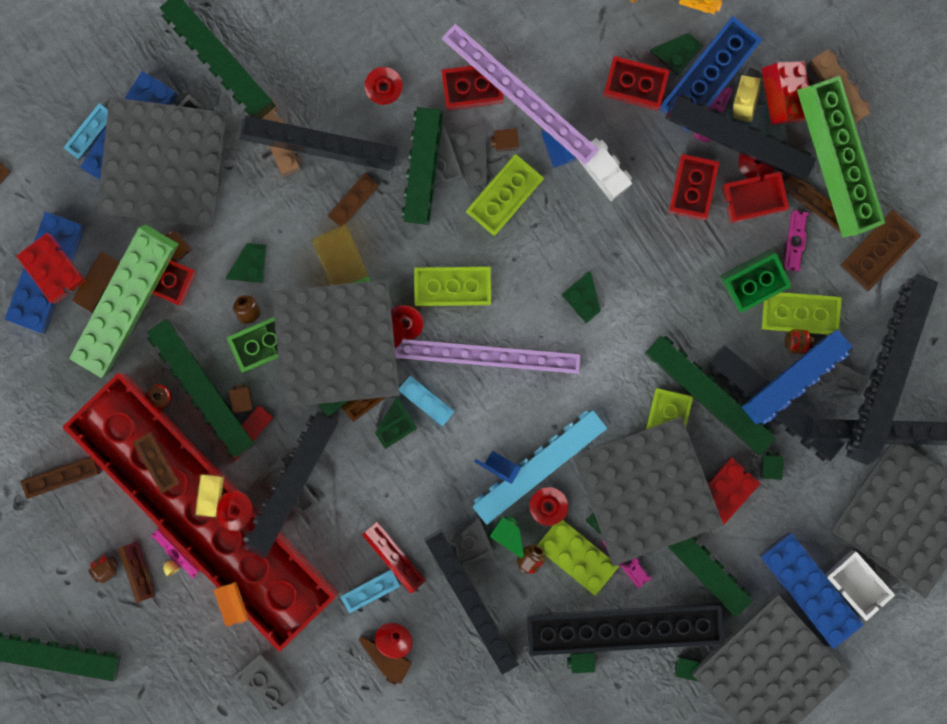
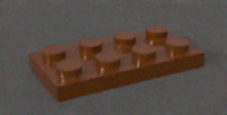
[840,209,921,292]

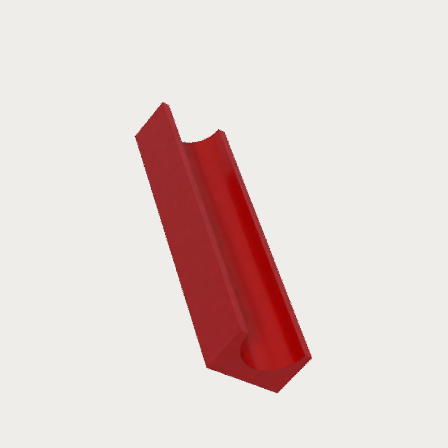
[62,373,339,652]

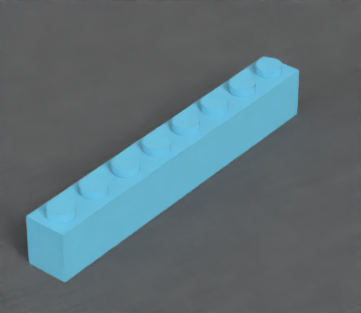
[472,410,607,525]

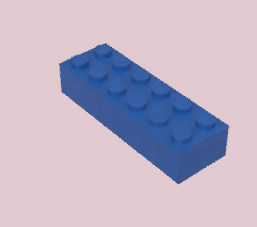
[659,16,763,133]
[80,71,178,180]
[4,211,86,334]
[741,329,852,424]
[758,532,864,649]

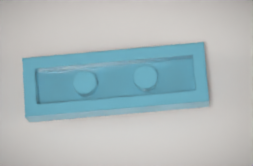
[63,103,108,160]
[399,376,454,427]
[340,570,400,614]

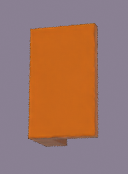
[213,582,249,627]

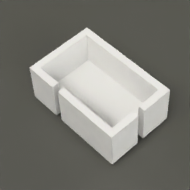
[578,138,632,202]
[824,550,895,621]

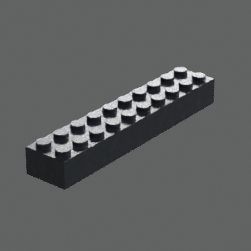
[846,273,938,466]
[527,603,724,656]

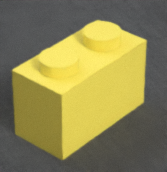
[733,75,761,122]
[196,474,224,517]

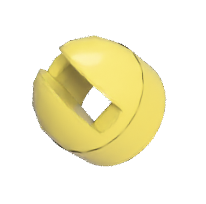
[163,560,180,577]

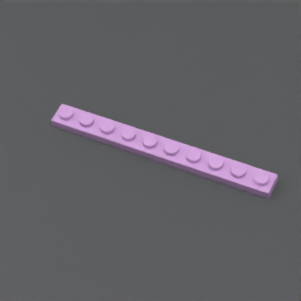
[442,24,599,166]
[395,339,580,374]

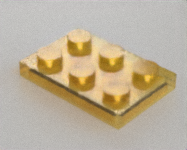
[311,224,370,285]

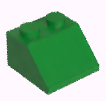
[489,515,524,558]

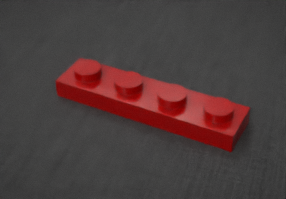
[362,522,426,594]

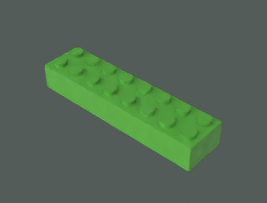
[797,76,885,237]
[69,224,179,378]
[227,276,371,373]

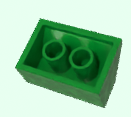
[719,249,792,313]

